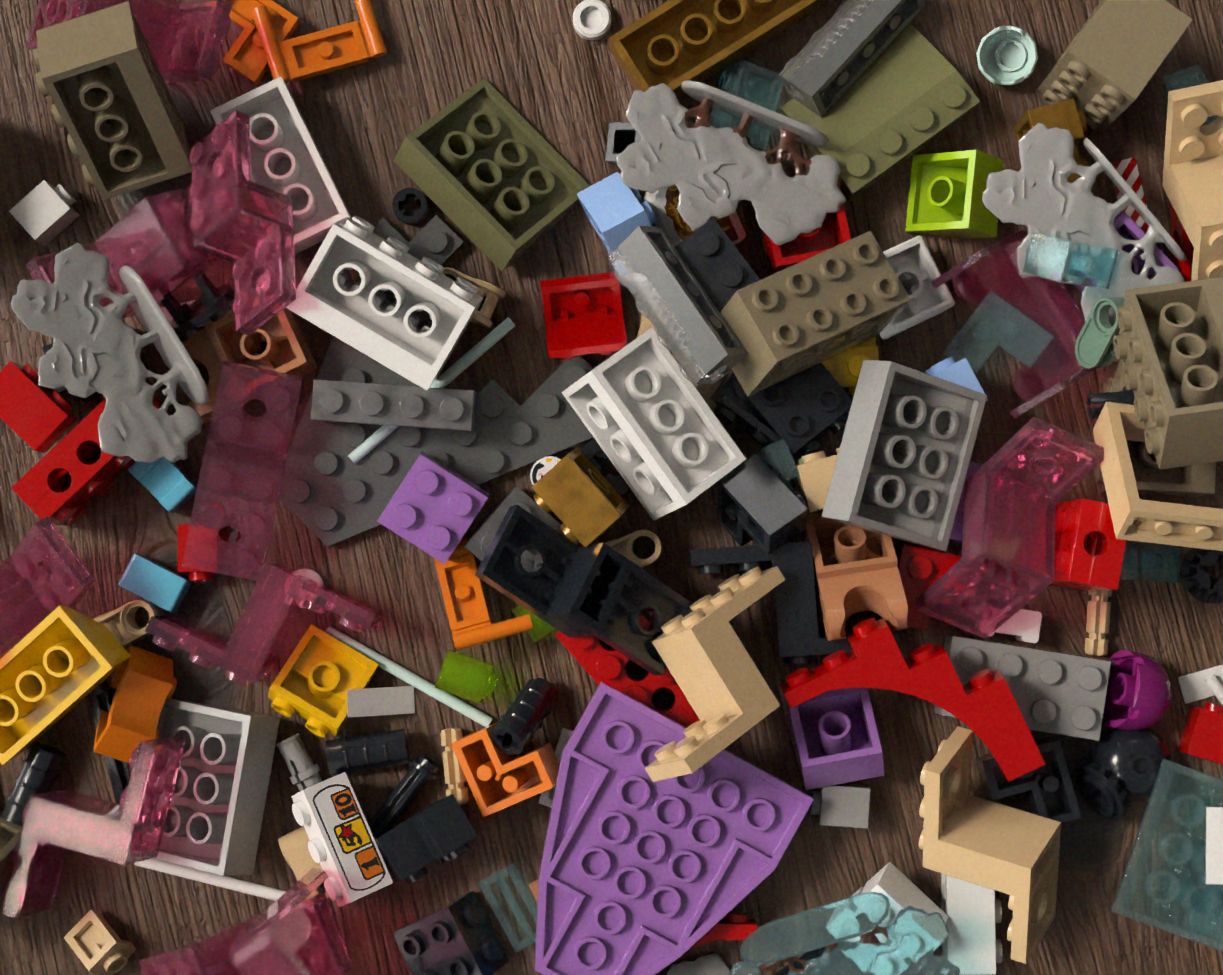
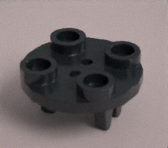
[161,270,235,342]

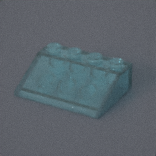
[1111,759,1223,951]

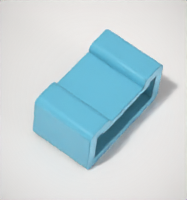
[128,457,200,514]
[118,553,193,613]

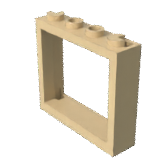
[1093,402,1223,551]

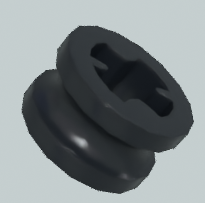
[392,188,429,226]

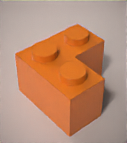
[451,722,560,817]

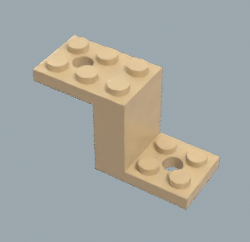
[1162,80,1223,281]
[645,566,785,782]
[919,726,1061,964]

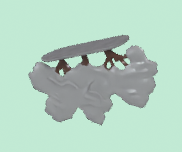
[616,80,846,245]

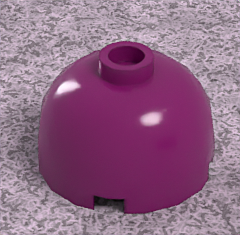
[1103,649,1173,731]

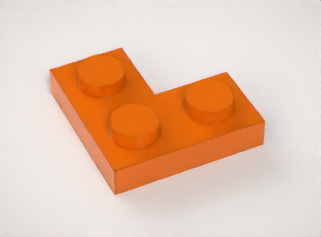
[213,0,300,85]

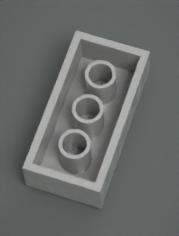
[934,635,1111,741]

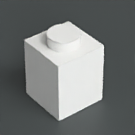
[9,180,79,246]

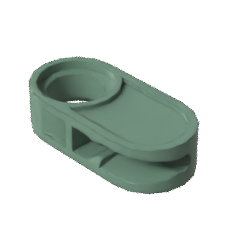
[1075,297,1124,369]

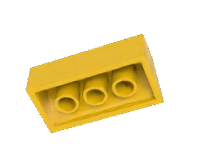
[0,604,131,765]

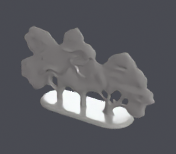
[982,123,1188,326]
[11,243,209,464]

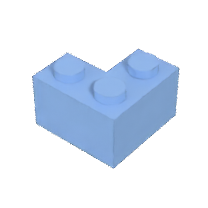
[577,172,657,290]

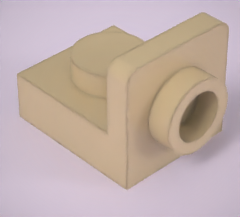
[64,909,136,975]

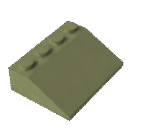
[780,23,980,202]
[393,78,590,271]

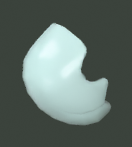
[976,26,1038,85]

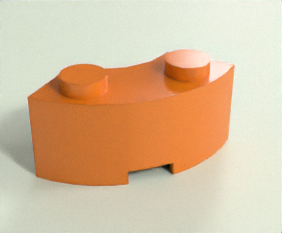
[93,645,177,766]

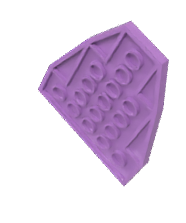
[535,681,814,975]

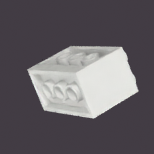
[286,216,483,390]
[562,328,746,521]

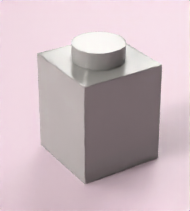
[810,783,870,828]

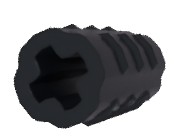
[491,677,558,755]
[325,728,410,775]
[1,742,66,829]

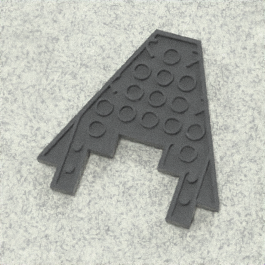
[272,215,594,547]

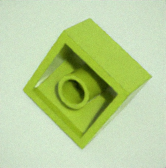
[905,150,1004,239]

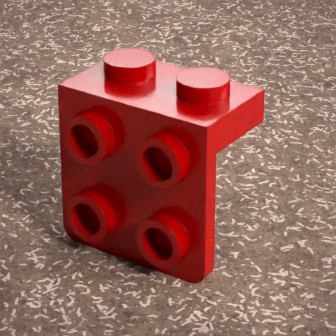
[540,271,627,360]

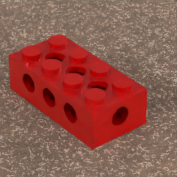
[11,394,173,526]
[1030,499,1126,591]
[555,612,700,727]

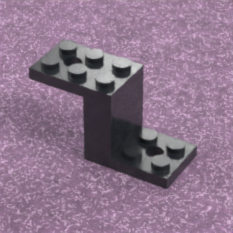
[688,541,901,664]

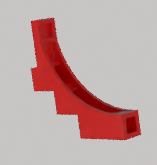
[780,618,1045,782]

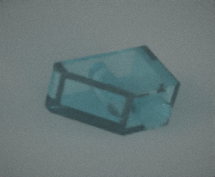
[1023,232,1119,289]
[1120,540,1181,583]

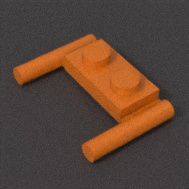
[251,0,387,83]
[434,538,534,651]

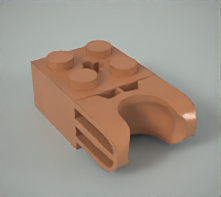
[161,291,318,424]
[805,512,908,641]

